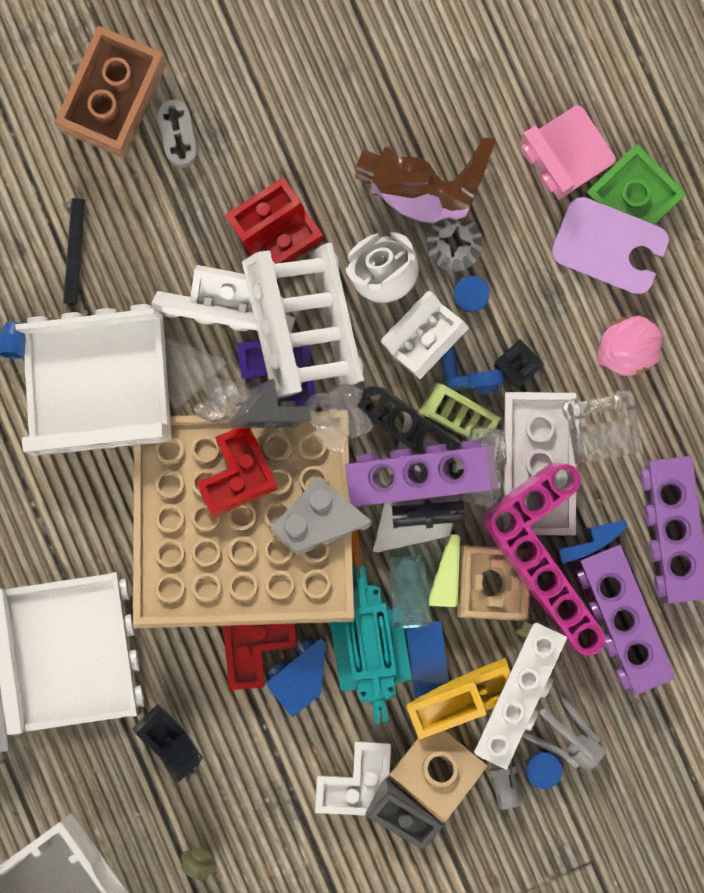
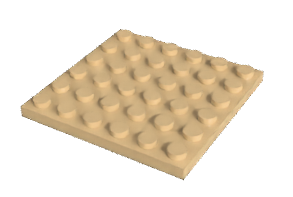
[133,411,354,628]

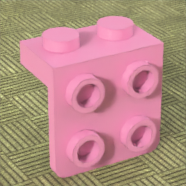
[520,106,616,200]

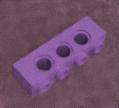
[345,439,499,507]
[640,456,704,604]
[575,544,676,695]

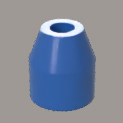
[0,322,26,359]

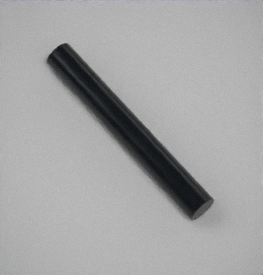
[63,198,85,305]

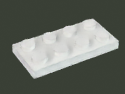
[503,392,576,536]

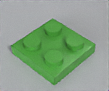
[585,144,686,224]

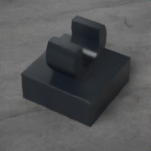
[493,339,544,389]

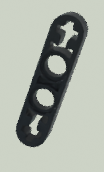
[357,386,464,478]

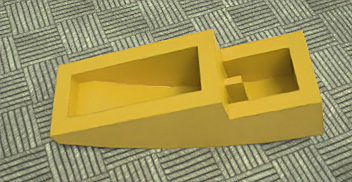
[406,658,511,740]

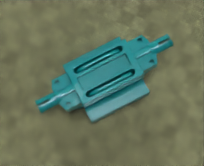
[330,565,412,724]

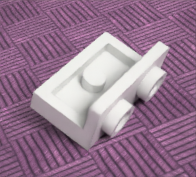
[381,291,469,379]

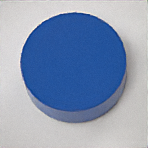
[454,276,489,313]
[525,752,562,789]

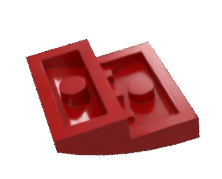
[225,177,325,264]

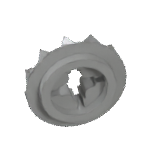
[426,218,483,271]

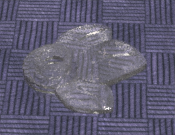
[193,378,259,423]
[304,384,373,453]

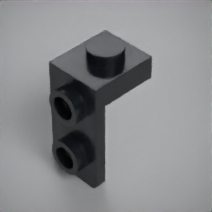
[132,704,203,783]

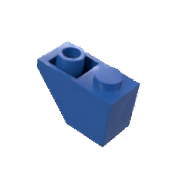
[265,636,326,717]

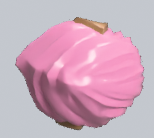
[597,315,664,376]

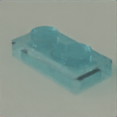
[389,556,430,629]

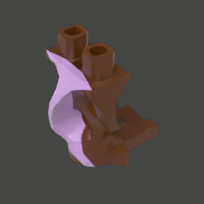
[355,137,496,223]

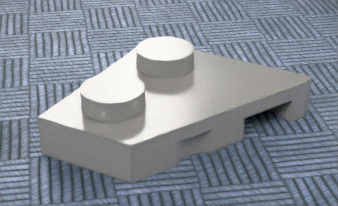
[270,477,371,556]

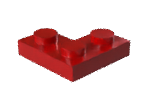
[196,428,278,518]
[223,623,297,691]

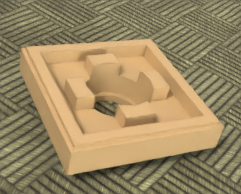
[457,545,531,621]
[387,730,488,823]

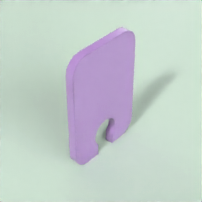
[552,197,669,294]

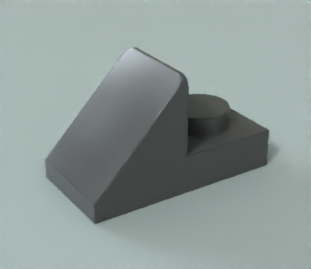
[230,379,311,429]

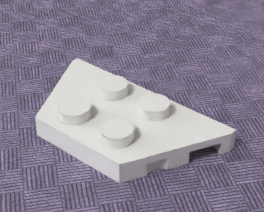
[373,418,464,553]

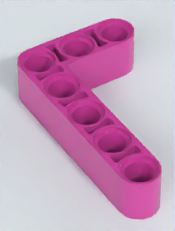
[484,462,605,656]

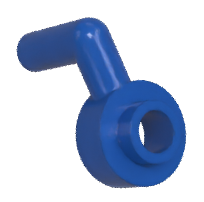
[441,349,504,395]

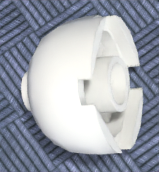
[346,232,419,303]

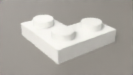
[315,741,391,815]

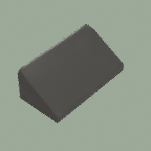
[365,777,445,850]

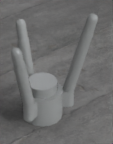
[522,698,606,772]

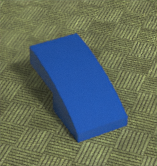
[555,520,627,564]
[405,621,449,697]

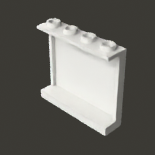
[15,304,172,456]
[0,572,145,735]

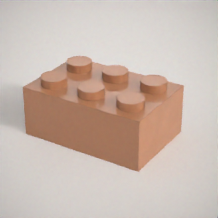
[55,25,167,159]

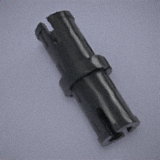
[392,500,465,529]

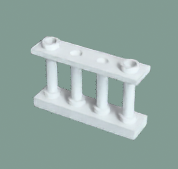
[242,242,364,399]

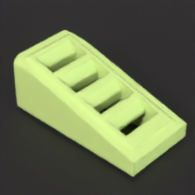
[419,383,501,446]
[428,535,460,607]

